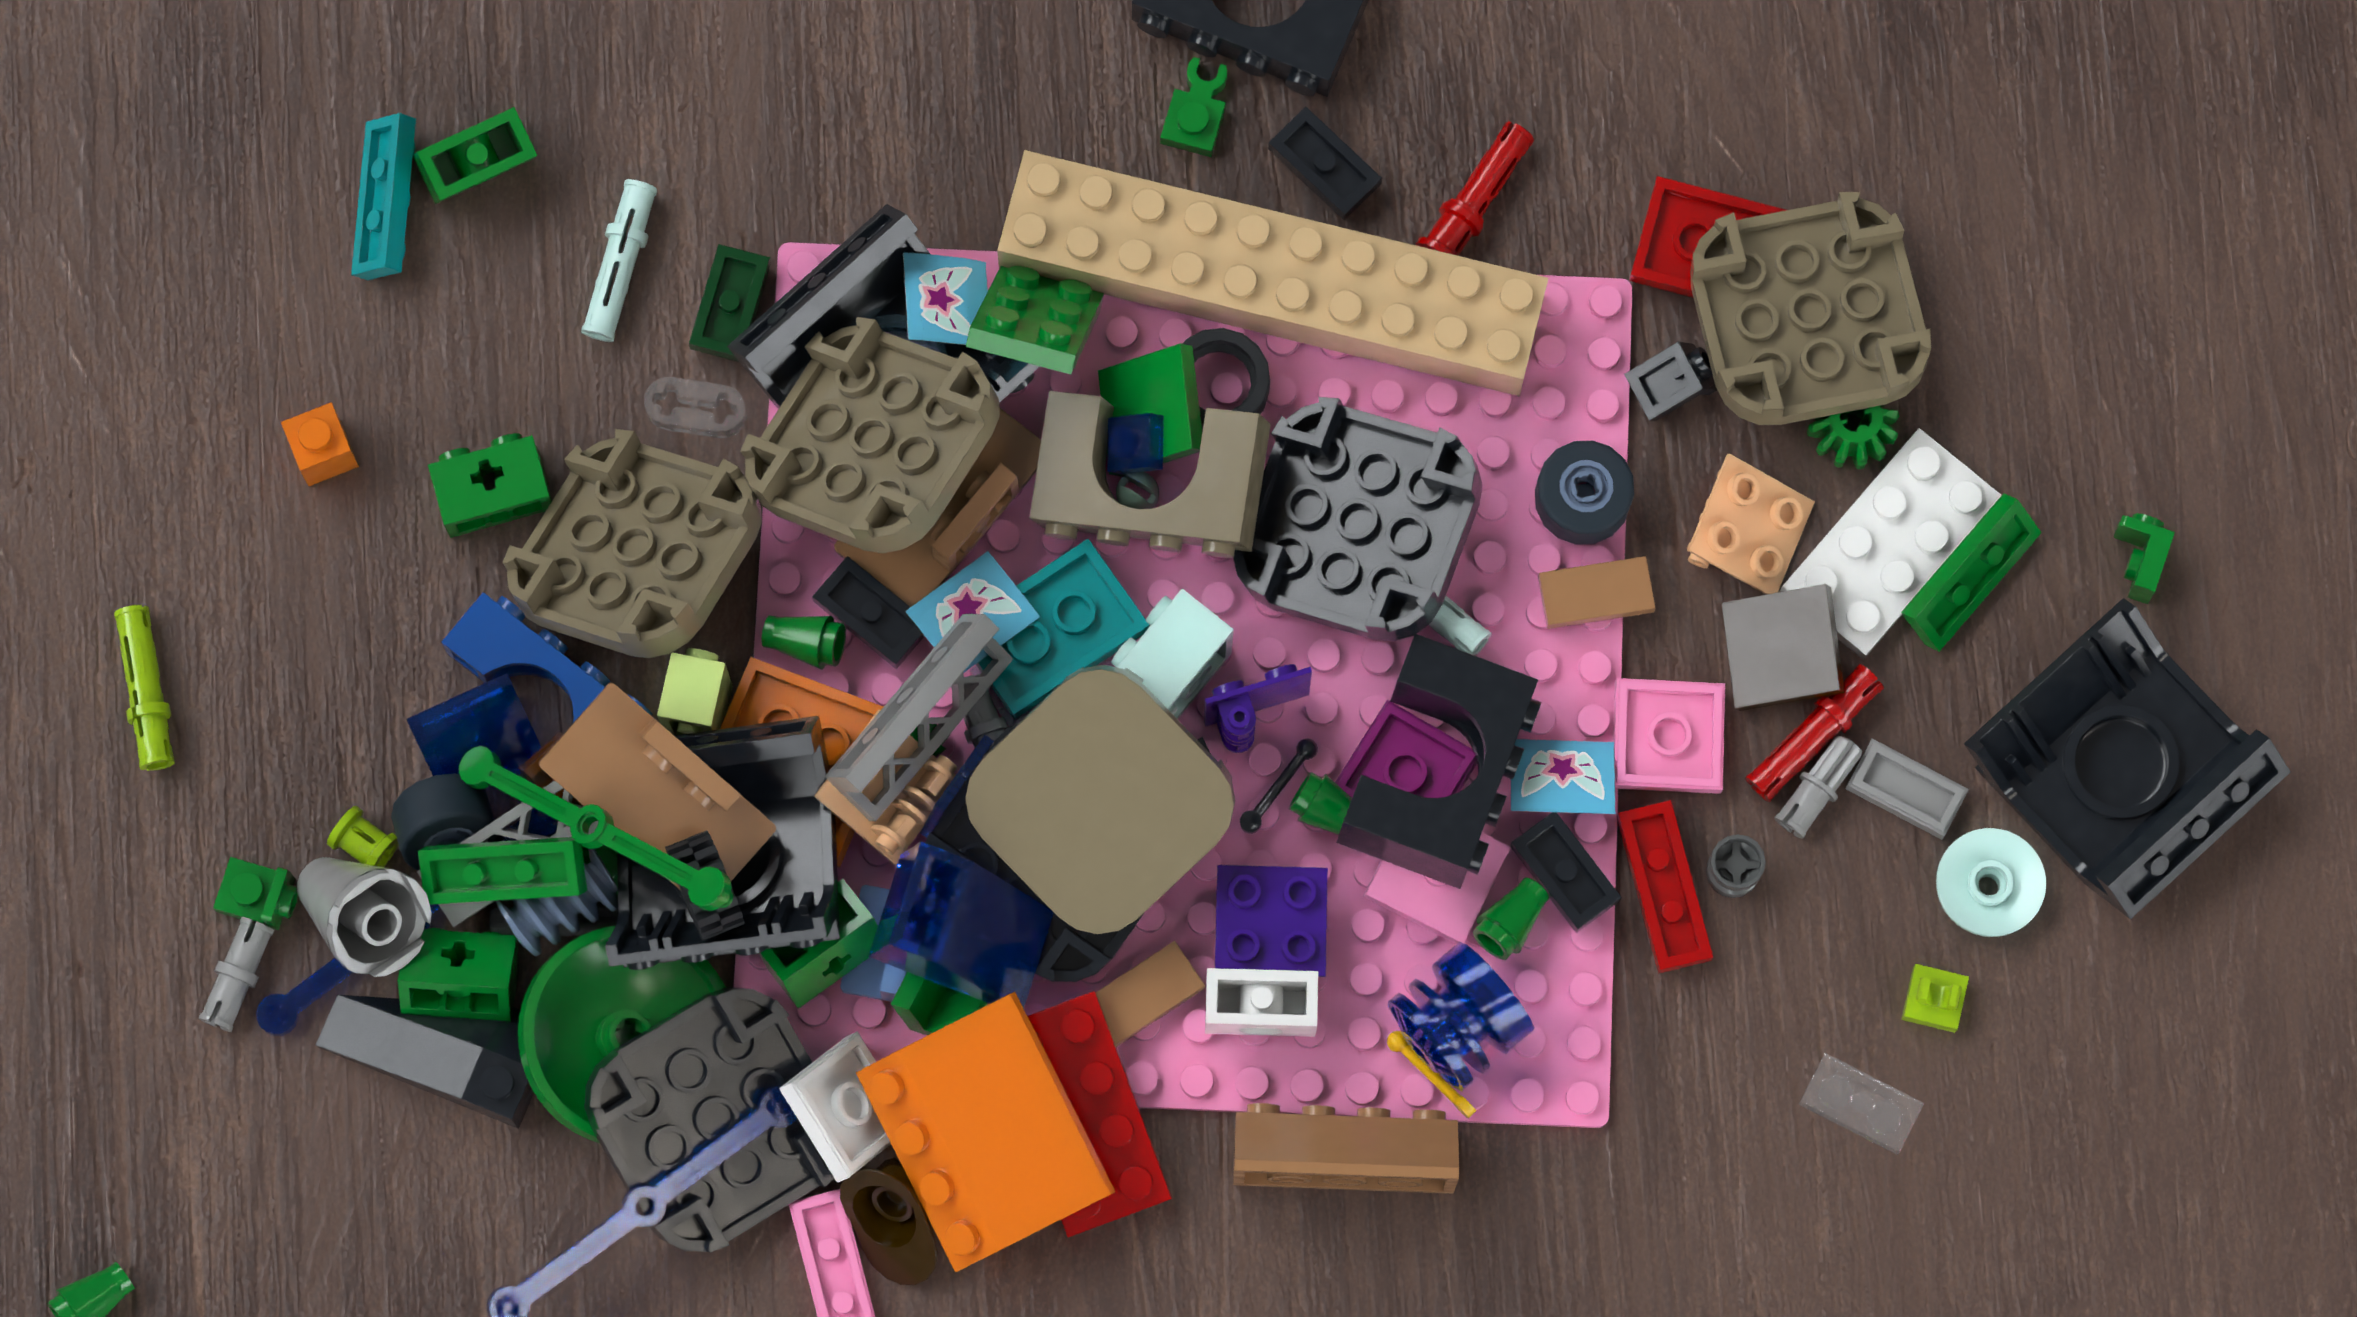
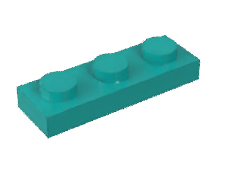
[351,113,416,280]

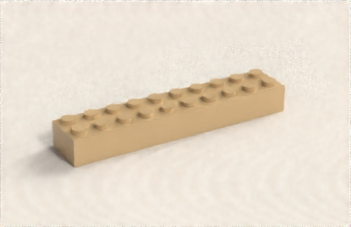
[997,150,1549,396]

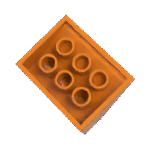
[856,992,1115,1273]

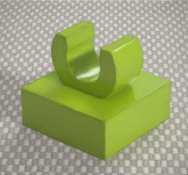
[1901,964,1969,1033]

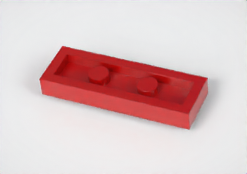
[1617,800,1713,974]

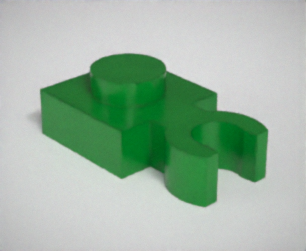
[1160,57,1227,157]

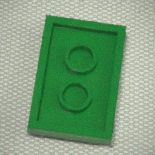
[966,266,1104,375]

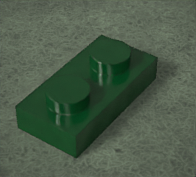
[689,244,771,362]

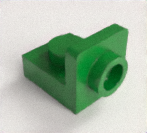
[2113,513,2175,604]
[213,857,298,931]

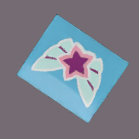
[903,253,988,345]
[905,551,1040,673]
[1511,739,1615,814]

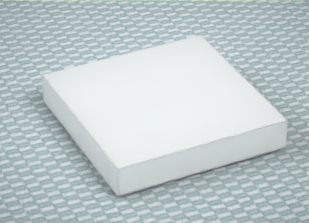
[779,1031,891,1183]

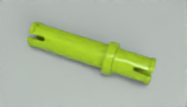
[114,605,175,771]

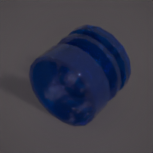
[1388,942,1535,1092]

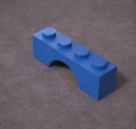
[441,592,653,723]

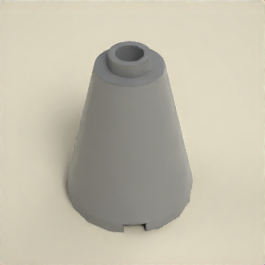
[297,857,432,977]

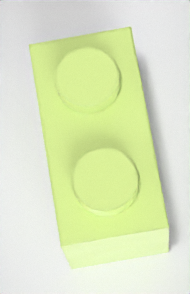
[657,648,733,736]

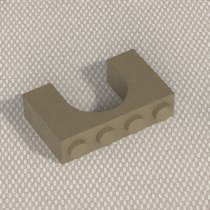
[1029,391,1271,558]

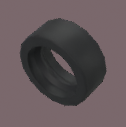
[1182,328,1270,432]

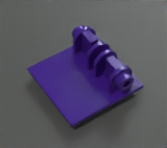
[1204,664,1312,753]
[1215,865,1328,977]

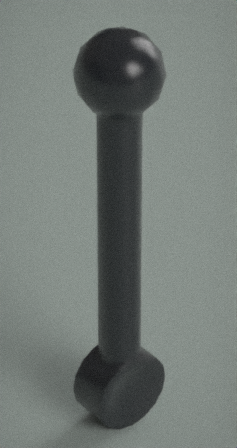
[1240,738,1318,834]

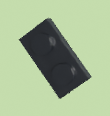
[1268,106,1382,220]
[812,556,925,669]
[1510,812,1622,933]

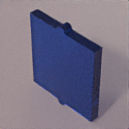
[920,735,994,838]

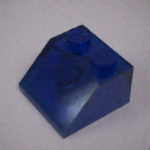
[406,673,541,776]

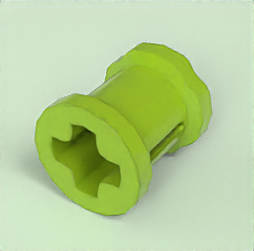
[327,806,399,867]

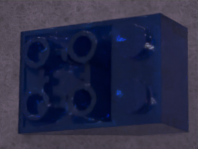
[868,841,1054,1008]

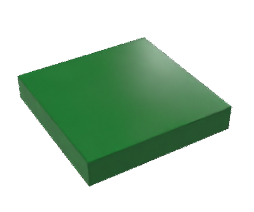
[1098,343,1202,477]

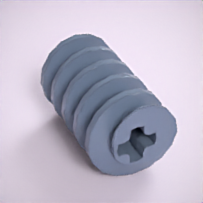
[496,848,618,956]

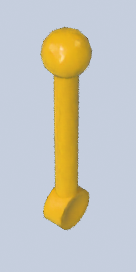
[1387,1031,1476,1119]

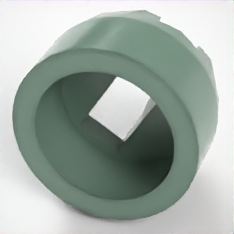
[1116,471,1159,509]

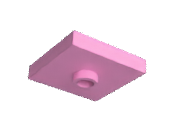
[1613,678,1725,794]
[1363,832,1511,946]

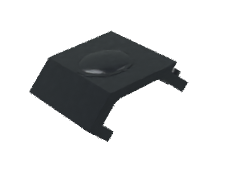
[1964,598,2291,919]
[605,716,840,970]

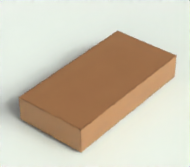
[1538,556,1655,629]
[1096,941,1205,1047]

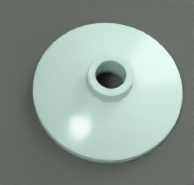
[1936,828,2046,937]

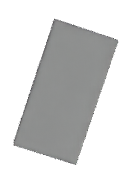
[1845,739,1969,840]

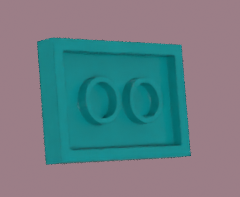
[976,539,1150,720]

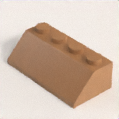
[1233,1103,1459,1194]

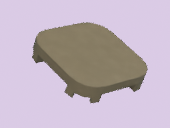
[1690,192,1931,425]
[740,317,1000,553]
[503,429,762,658]
[965,665,1236,934]

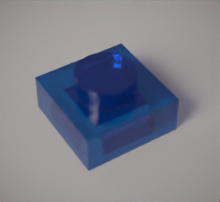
[1107,413,1164,474]

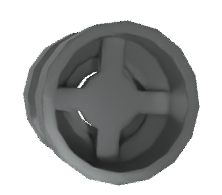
[1706,834,1766,898]

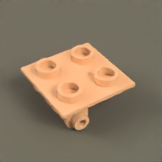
[1687,453,1815,595]
[814,710,959,865]

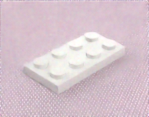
[1780,428,2001,660]

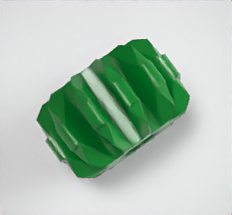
[1807,404,1899,469]

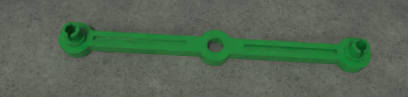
[459,746,733,911]

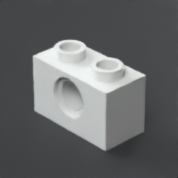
[1205,968,1318,1037]

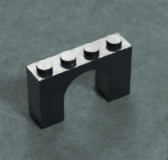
[1132,0,1369,97]
[1336,634,1542,889]

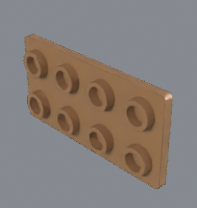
[834,407,1041,607]
[539,683,776,889]

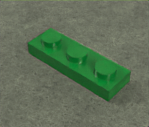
[1901,493,2042,652]
[418,837,587,905]

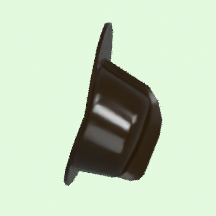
[840,1158,938,1285]

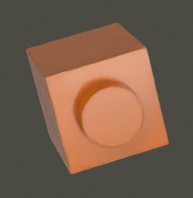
[281,402,359,486]

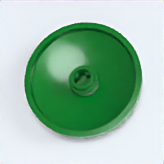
[518,926,725,1143]

